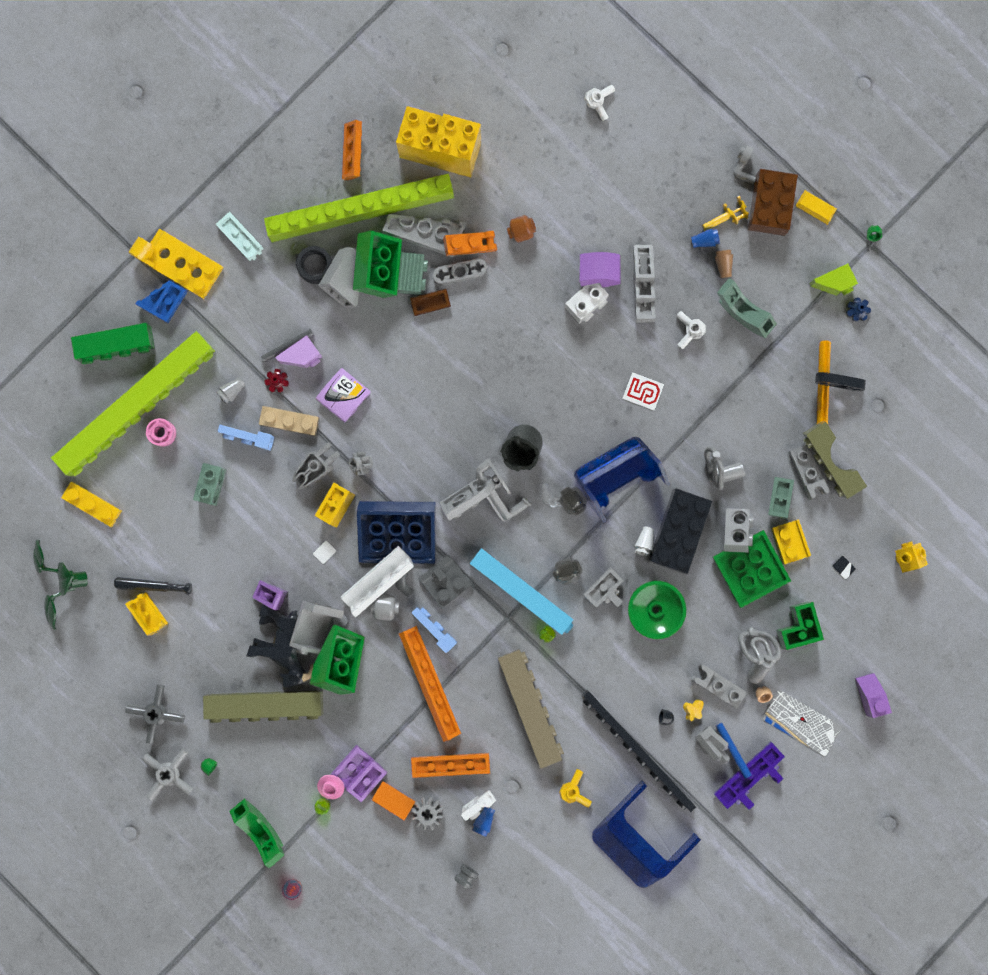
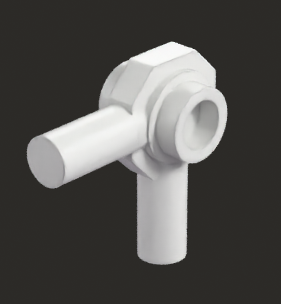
[584,85,615,121]
[676,311,706,349]

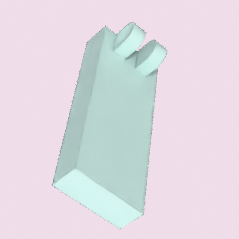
[216,212,264,261]

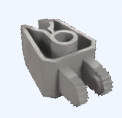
[292,442,340,489]

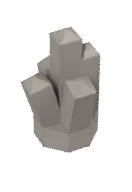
[695,726,730,764]

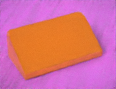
[371,781,416,820]

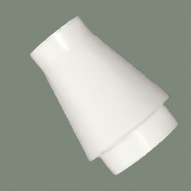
[634,527,654,556]

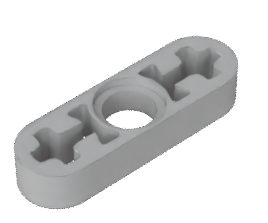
[433,259,487,286]

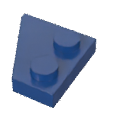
[135,280,188,323]

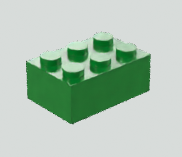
[353,230,402,298]

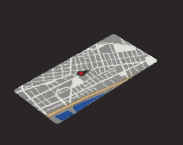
[762,690,842,756]

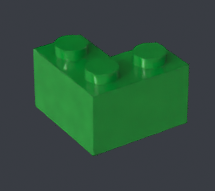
[776,601,824,650]

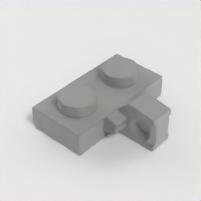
[583,567,624,608]

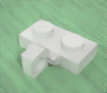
[461,790,496,821]

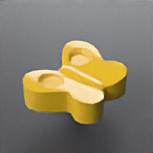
[683,700,704,721]

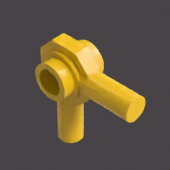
[559,769,592,808]

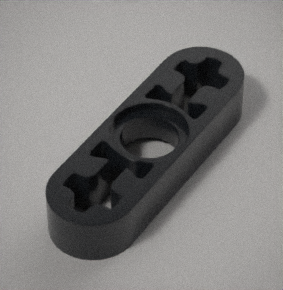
[815,372,866,391]

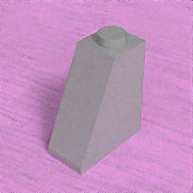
[318,247,359,309]

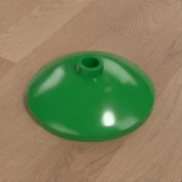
[628,581,686,639]

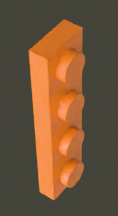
[411,753,490,778]

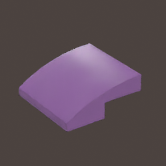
[579,252,621,288]
[331,745,387,802]

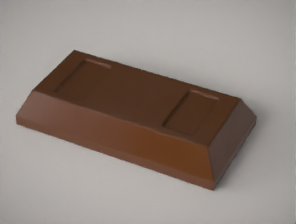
[410,289,451,316]

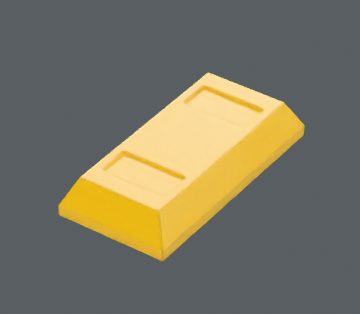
[795,190,837,225]

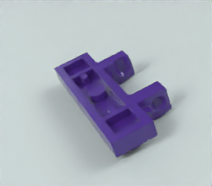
[713,741,785,810]

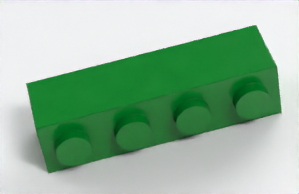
[71,323,155,364]

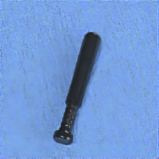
[114,577,192,595]

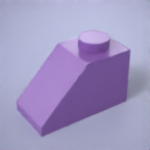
[855,673,892,718]

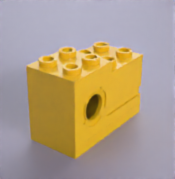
[396,106,481,178]

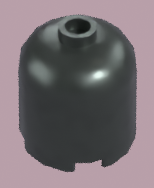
[500,424,543,471]

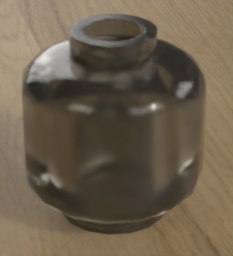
[559,487,587,516]
[553,557,583,585]

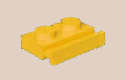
[771,519,811,565]

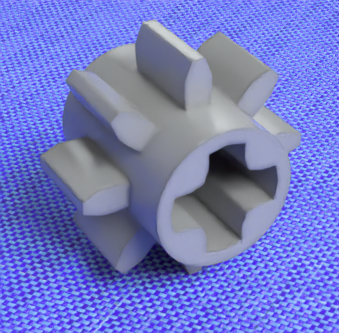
[349,451,373,476]

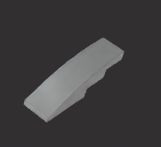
[633,245,656,323]

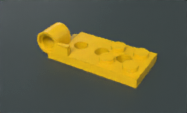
[128,229,223,299]

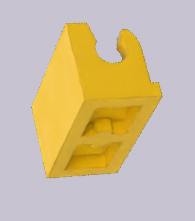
[315,483,355,528]
[125,592,168,636]

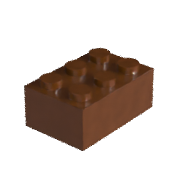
[748,169,798,236]

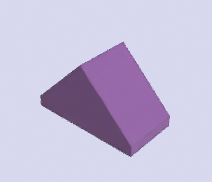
[252,580,287,610]

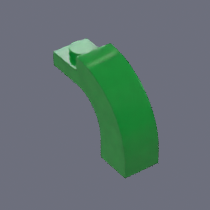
[229,798,285,868]

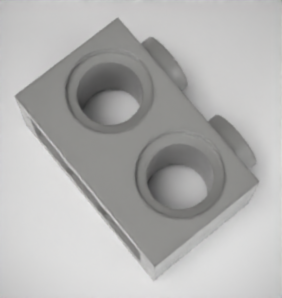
[724,508,753,552]

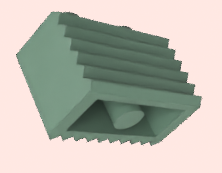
[398,252,428,295]

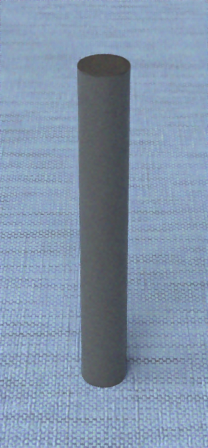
[261,329,314,363]

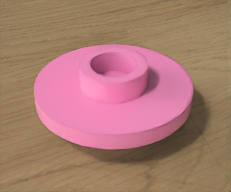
[317,775,345,799]

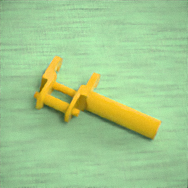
[702,196,749,231]

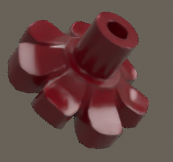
[264,369,289,393]

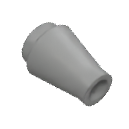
[216,377,246,404]

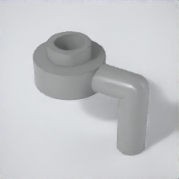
[734,145,756,184]

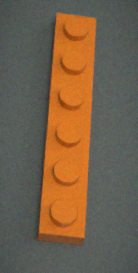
[399,626,461,742]

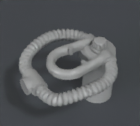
[704,446,745,490]
[738,627,781,684]

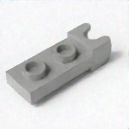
[789,445,829,500]
[691,663,747,709]

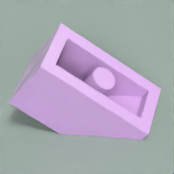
[275,335,322,368]

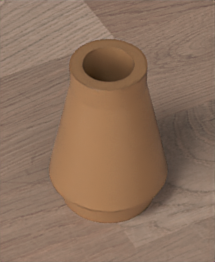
[715,250,734,278]

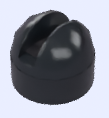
[659,709,674,726]

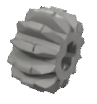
[411,796,444,831]

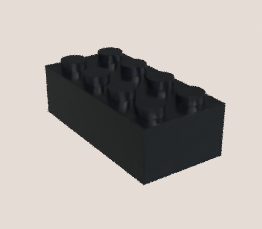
[648,488,712,574]

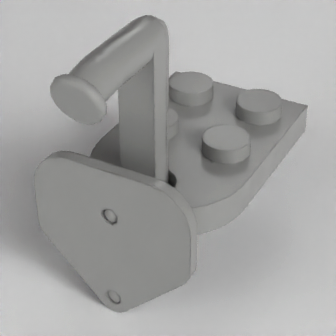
[439,459,531,521]

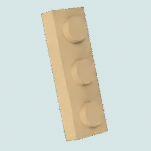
[259,406,319,436]

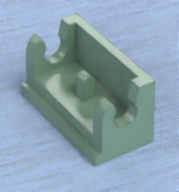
[768,477,794,520]

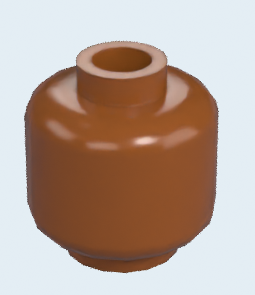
[507,215,536,243]

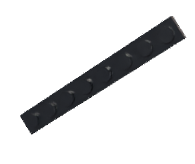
[582,690,696,812]

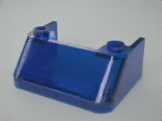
[574,437,670,523]

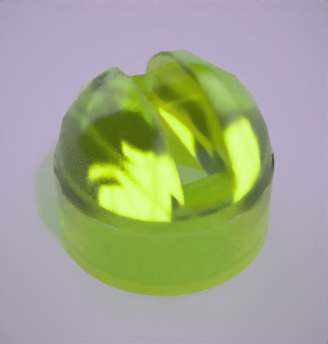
[539,626,556,643]
[314,798,331,815]

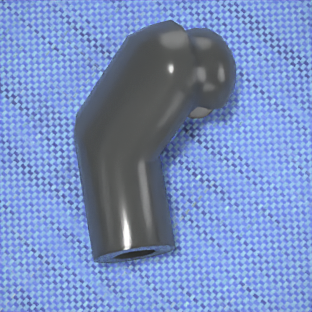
[395,572,414,597]

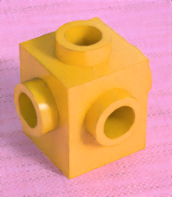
[895,541,928,573]

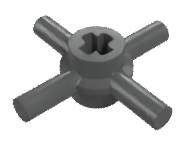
[125,684,185,744]

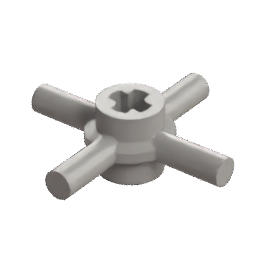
[142,748,193,800]

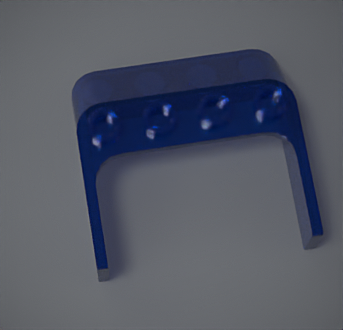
[592,780,701,888]

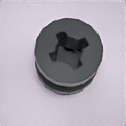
[454,864,479,889]

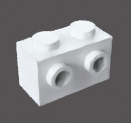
[564,283,609,324]

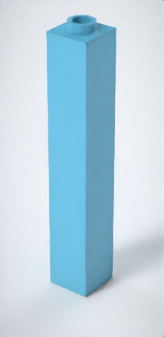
[470,548,574,635]

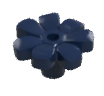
[846,297,871,322]

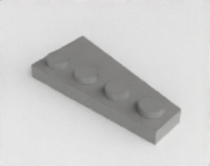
[383,214,466,258]

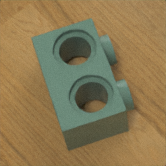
[193,463,227,506]

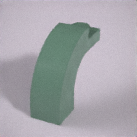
[717,278,777,338]

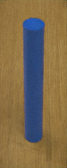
[716,723,752,779]

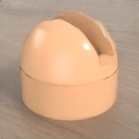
[755,686,773,703]

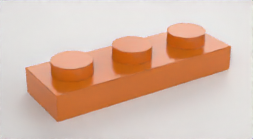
[342,120,362,181]

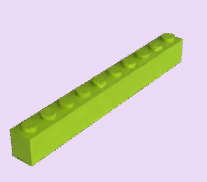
[264,173,454,242]
[51,331,215,476]

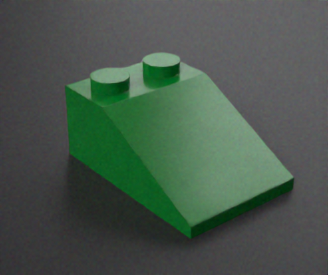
[310,625,365,695]

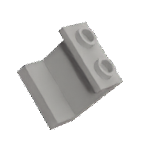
[289,600,344,657]

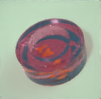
[282,879,302,900]

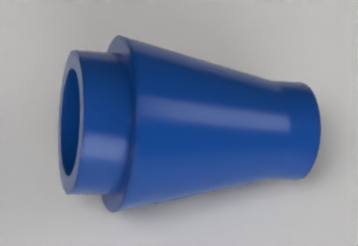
[691,228,720,248]
[472,807,495,837]

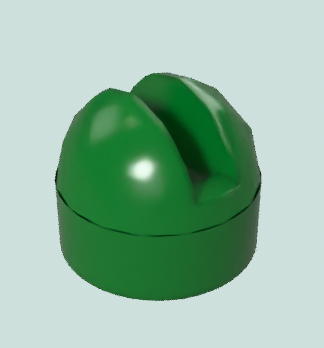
[867,225,882,242]
[200,758,218,776]

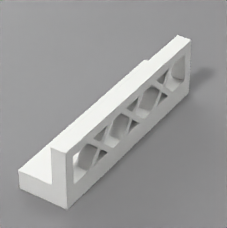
[341,546,414,617]

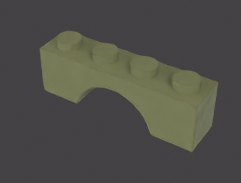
[802,421,867,499]

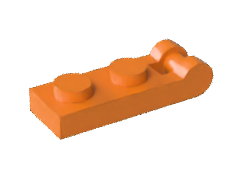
[443,231,497,256]

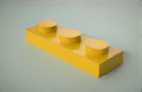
[61,481,122,527]

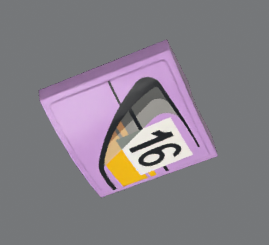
[316,368,371,423]

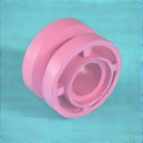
[146,418,177,447]

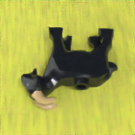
[246,604,314,688]

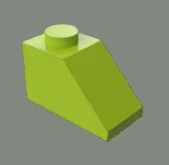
[809,263,858,296]

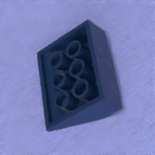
[356,501,436,564]

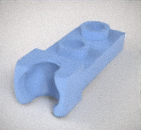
[218,425,274,451]
[412,607,457,653]

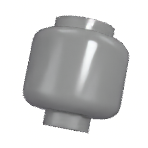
[371,595,399,621]

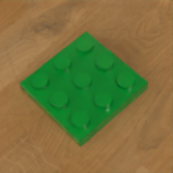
[712,530,791,608]

